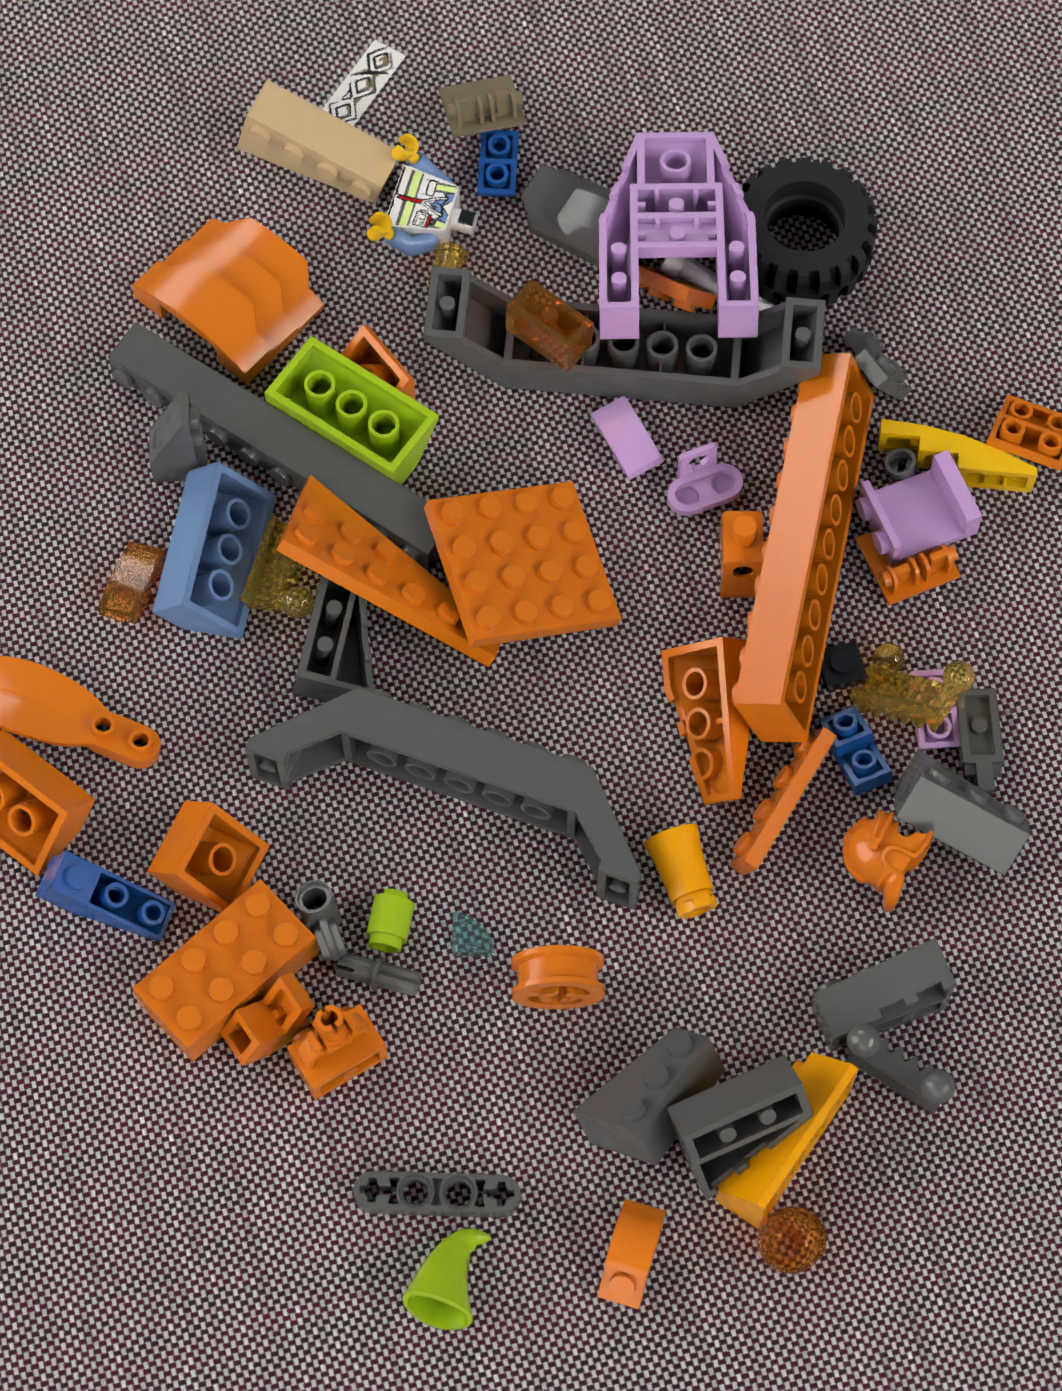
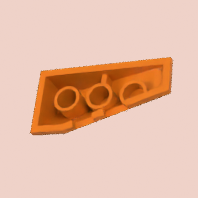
[661,637,750,805]

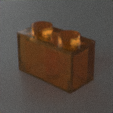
[505,278,594,372]

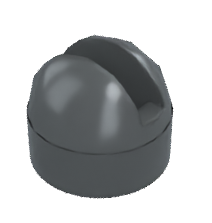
[885,448,917,482]

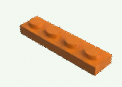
[730,727,837,875]

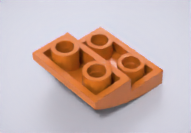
[986,394,1062,471]

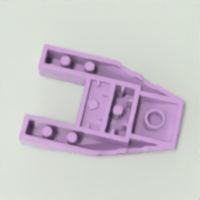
[599,132,759,339]

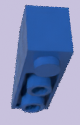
[35,851,176,942]

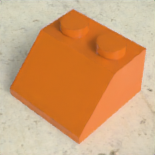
[147,801,270,912]

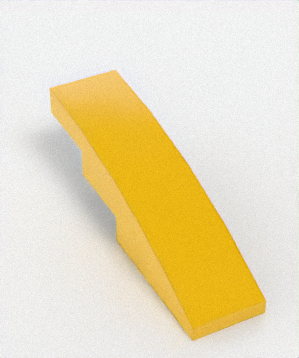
[877,419,1038,493]

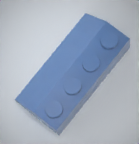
[152,461,277,639]

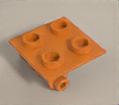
[855,531,961,605]

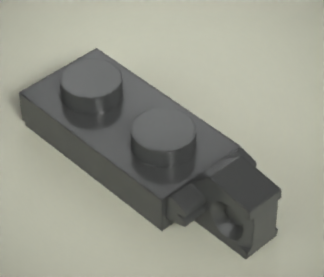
[953,688,1004,797]

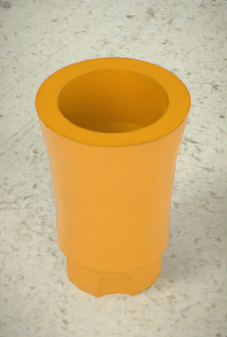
[643,824,717,919]

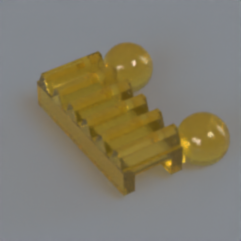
[240,516,314,618]
[851,643,976,732]

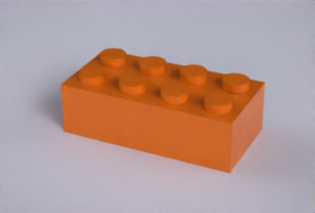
[132,879,319,1063]

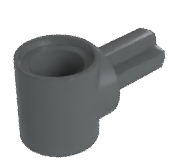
[295,880,346,962]

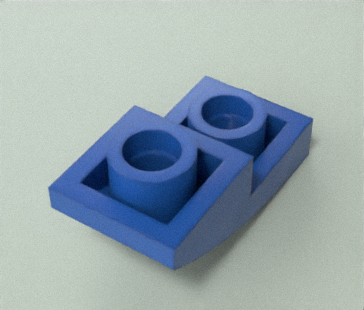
[477,130,519,197]
[818,705,893,796]

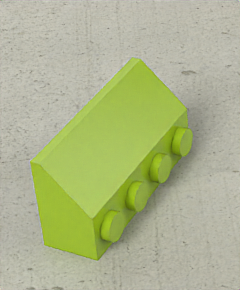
[265,336,439,485]

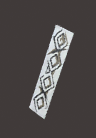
[322,39,406,126]

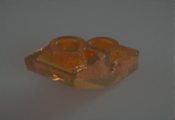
[98,541,167,624]

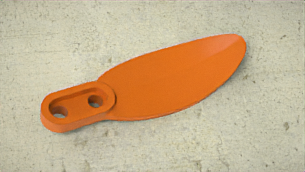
[0,656,161,769]

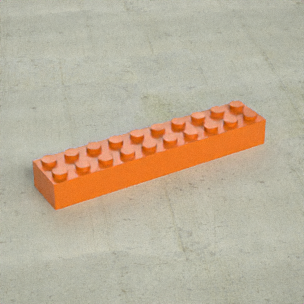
[732,353,875,743]

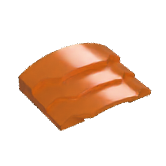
[132,218,325,385]

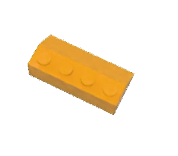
[715,1052,859,1230]

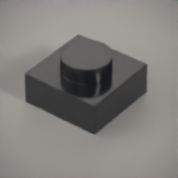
[820,642,866,693]

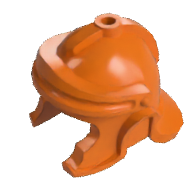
[842,810,934,912]

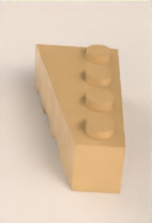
[236,80,398,204]

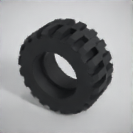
[742,157,878,305]

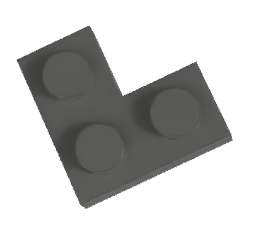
[842,327,912,401]

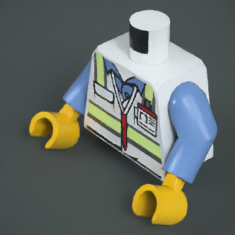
[367,134,478,257]

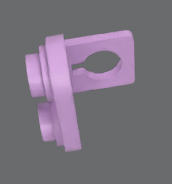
[667,442,743,516]

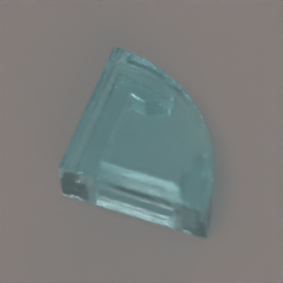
[452,912,494,957]

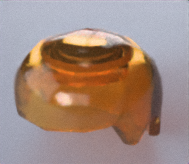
[756,1207,827,1274]

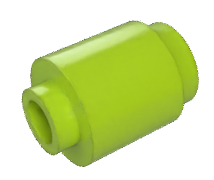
[366,889,415,954]

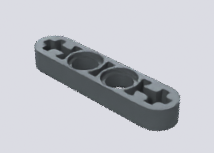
[353,1171,521,1218]

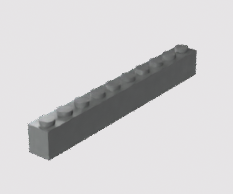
[108,322,440,571]

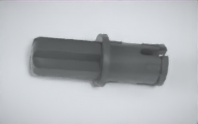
[336,951,421,996]

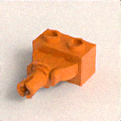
[287,1004,388,1100]

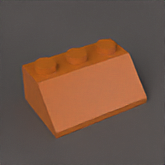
[0,729,96,876]

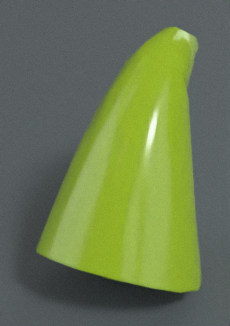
[402,1228,491,1330]

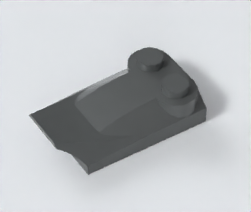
[521,165,643,267]

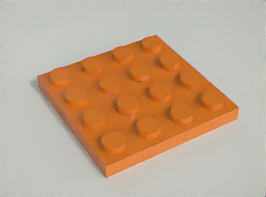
[424,481,621,648]

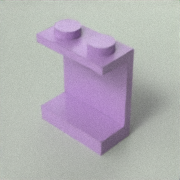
[856,450,982,566]

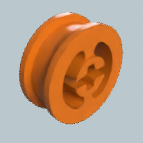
[511,945,605,1009]

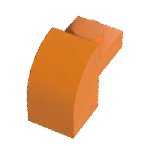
[220,972,315,1066]
[597,1199,667,1309]

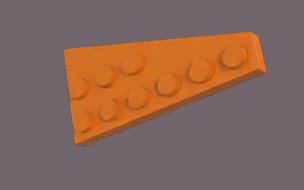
[276,475,500,667]

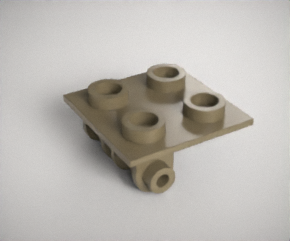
[438,74,527,138]

